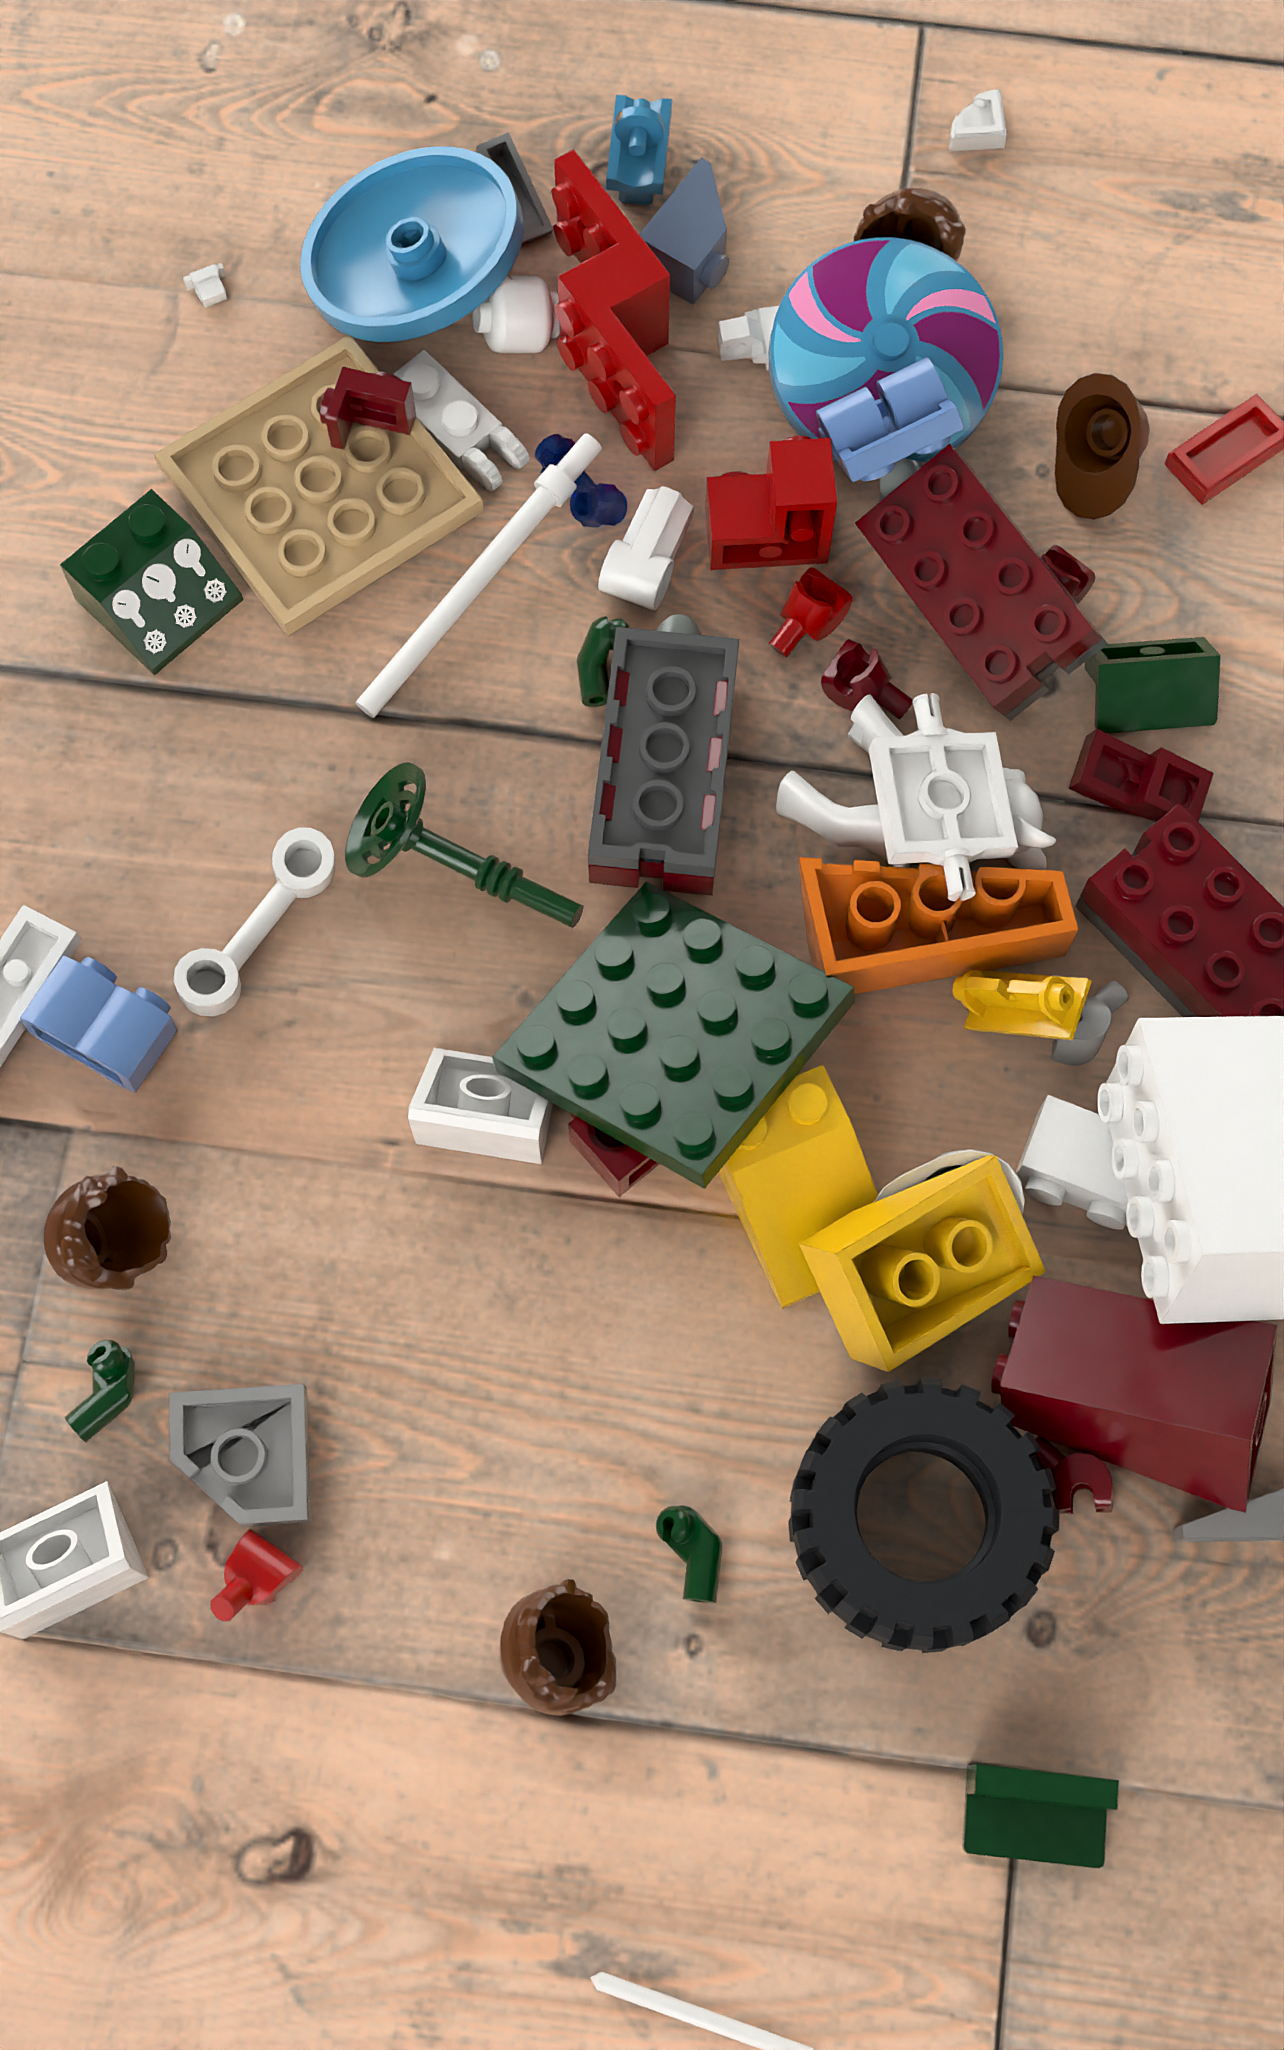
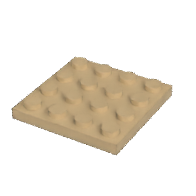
[154,335,484,636]

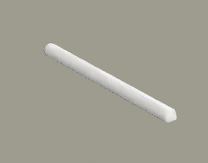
[590,1972,814,2050]

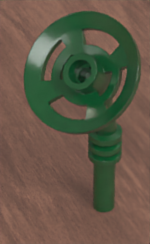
[345,762,584,928]

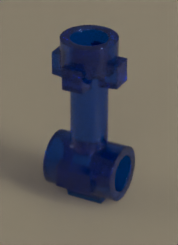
[535,434,627,528]

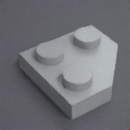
[169,1384,311,1527]

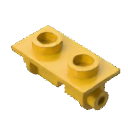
[952,970,1092,1040]

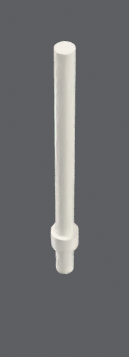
[355,433,602,718]

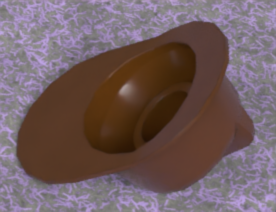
[1055,373,1150,520]

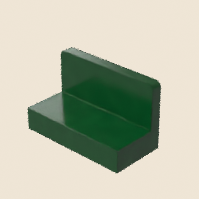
[1085,637,1221,733]
[962,1764,1119,1868]

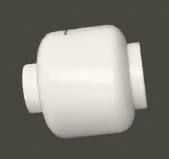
[472,276,560,353]

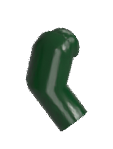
[577,616,629,707]
[64,1339,135,1442]
[656,1505,723,1604]

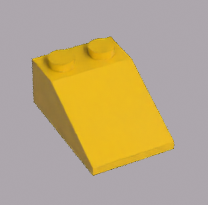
[718,1065,878,1309]
[799,1155,1046,1372]

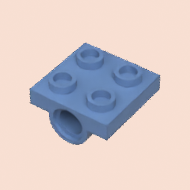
[816,357,965,483]

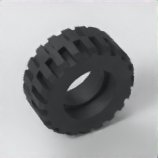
[788,1378,1059,1653]

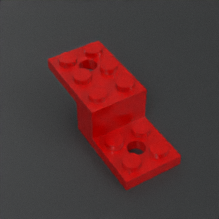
[551,149,676,472]

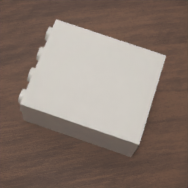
[1097,1016,1284,1324]

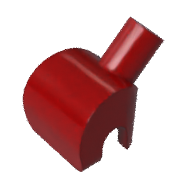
[768,567,853,658]
[210,1529,303,1621]

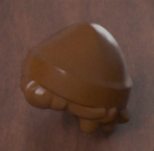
[853,188,966,262]
[43,1166,171,1290]
[499,1579,616,1715]

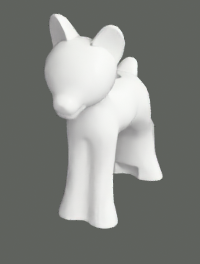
[776,694,1056,870]

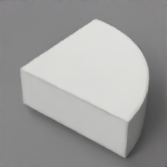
[949,89,1007,151]

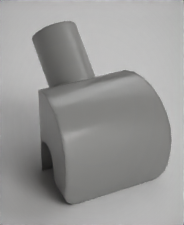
[1052,981,1128,1066]

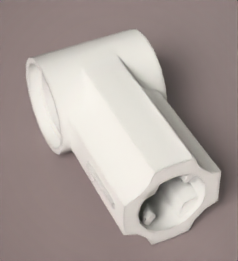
[598,486,694,611]

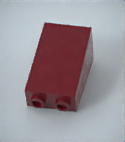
[991,1276,1277,1513]

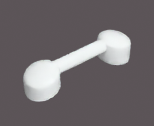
[173,827,335,1016]

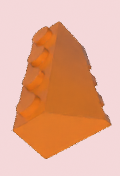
[798,857,1078,994]

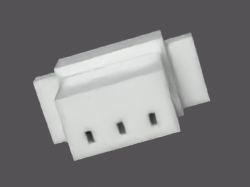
[183,263,227,308]

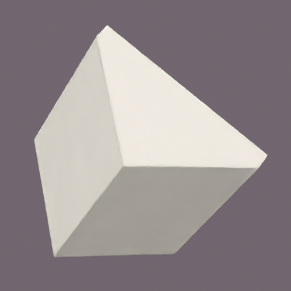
[408,1048,553,1164]
[0,1481,149,1639]

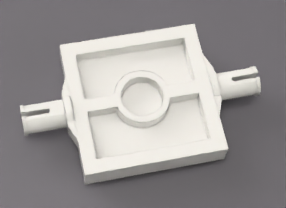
[868,693,1018,901]

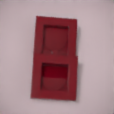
[1068,729,1214,822]

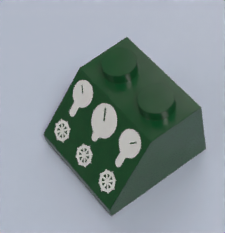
[60,489,243,676]

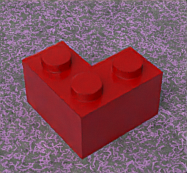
[705,435,837,570]

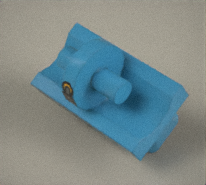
[606,95,672,205]

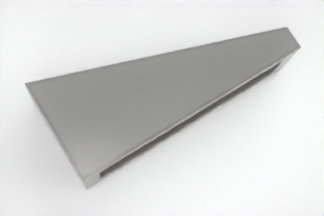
[476,132,553,246]
[1173,1489,1284,1542]

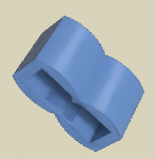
[20,955,178,1093]

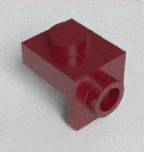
[320,366,416,450]

